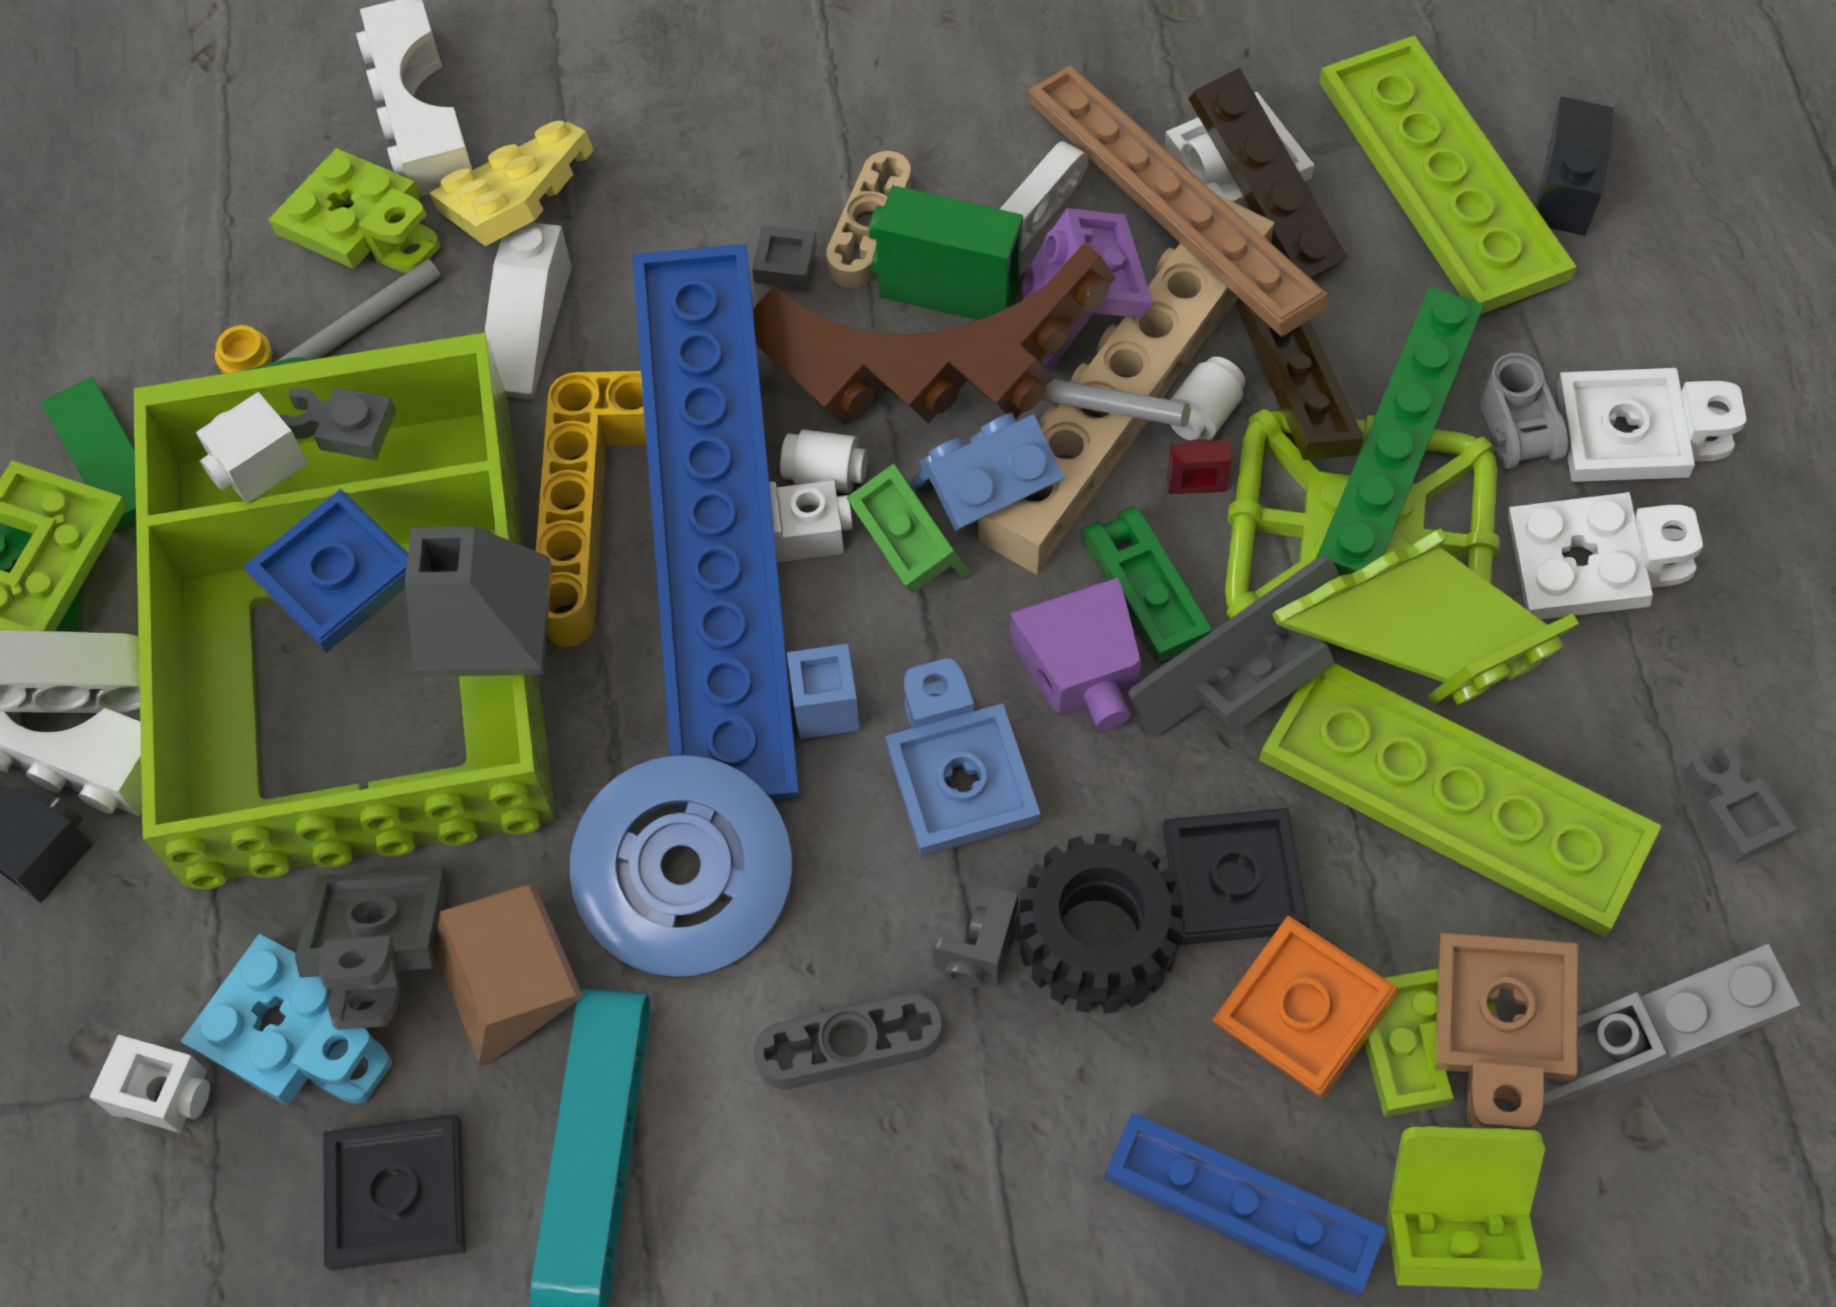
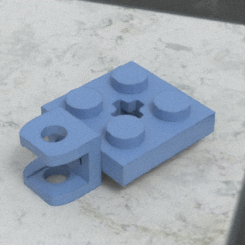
[885,658,1041,857]

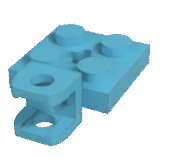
[180,934,392,1106]

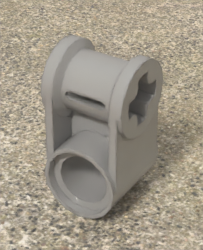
[1480,353,1568,469]

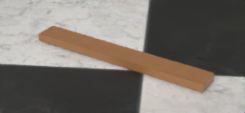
[1028,65,1329,337]

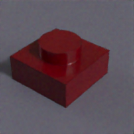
[1166,439,1232,494]

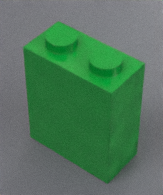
[869,185,1023,320]

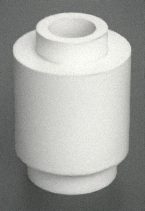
[1170,357,1245,441]
[780,429,868,494]

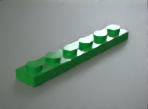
[1316,286,1484,576]

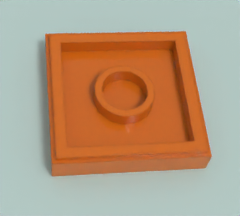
[1212,916,1399,1100]

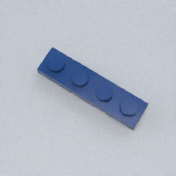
[1104,1113,1387,1298]

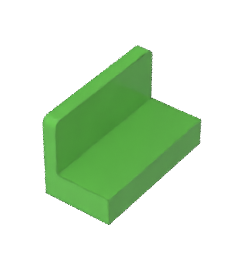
[846,463,973,594]

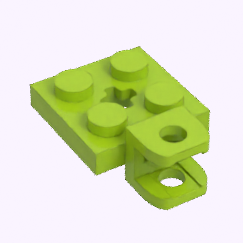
[268,148,441,273]

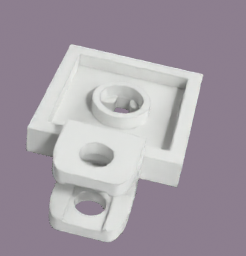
[1556,368,1747,482]
[1508,492,1703,620]

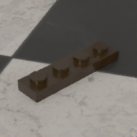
[1188,68,1348,279]
[1236,297,1364,460]

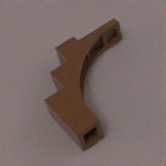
[753,242,1116,425]

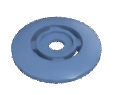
[569,755,792,978]

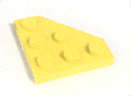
[429,121,594,246]

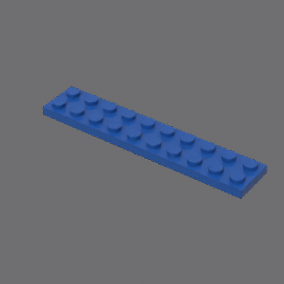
[632,244,800,811]

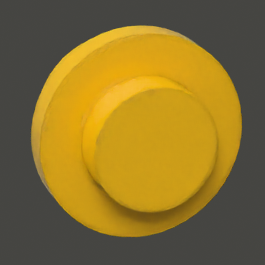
[215,325,273,374]

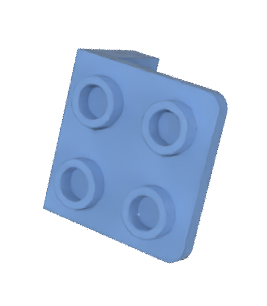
[910,413,1065,531]

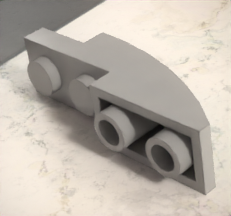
[1543,943,1803,1107]

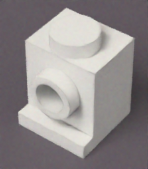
[769,480,853,562]
[90,1035,210,1133]

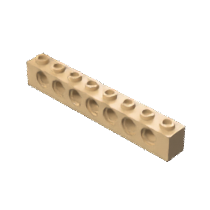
[978,194,1275,575]

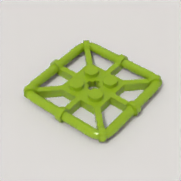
[1225,409,1500,650]

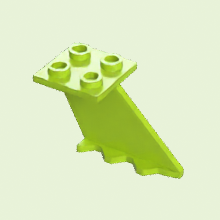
[1272,528,1579,706]

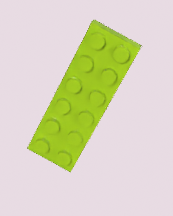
[1319,35,1577,315]
[1259,663,1662,938]

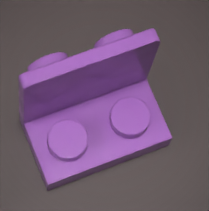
[1020,208,1153,366]

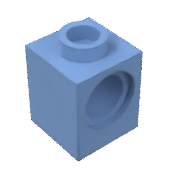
[787,644,860,740]

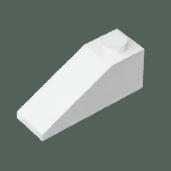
[485,222,572,401]

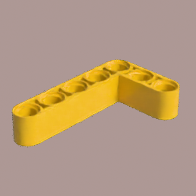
[536,371,646,647]

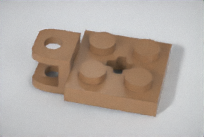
[1435,933,1578,1130]

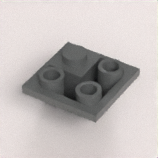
[405,527,552,677]

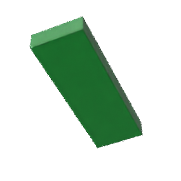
[41,376,136,533]

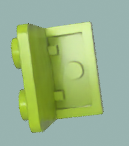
[1386,1126,1545,1290]

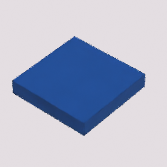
[243,489,408,653]

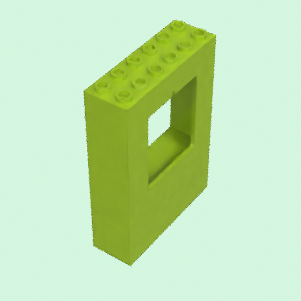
[133,332,556,889]

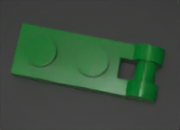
[1080,506,1213,664]

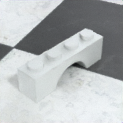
[356,0,472,196]
[0,708,142,816]

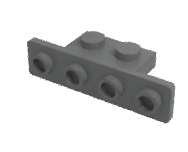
[1128,555,1339,737]

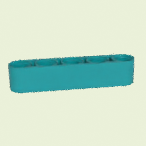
[530,988,650,1307]

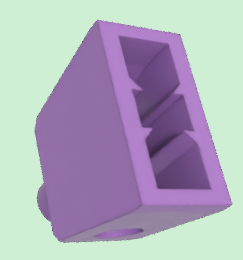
[1010,578,1141,731]

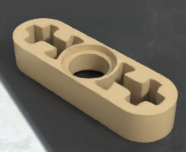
[826,151,912,289]

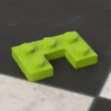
[0,460,126,632]

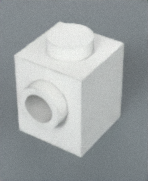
[196,392,308,504]

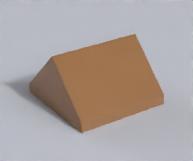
[435,884,583,1065]

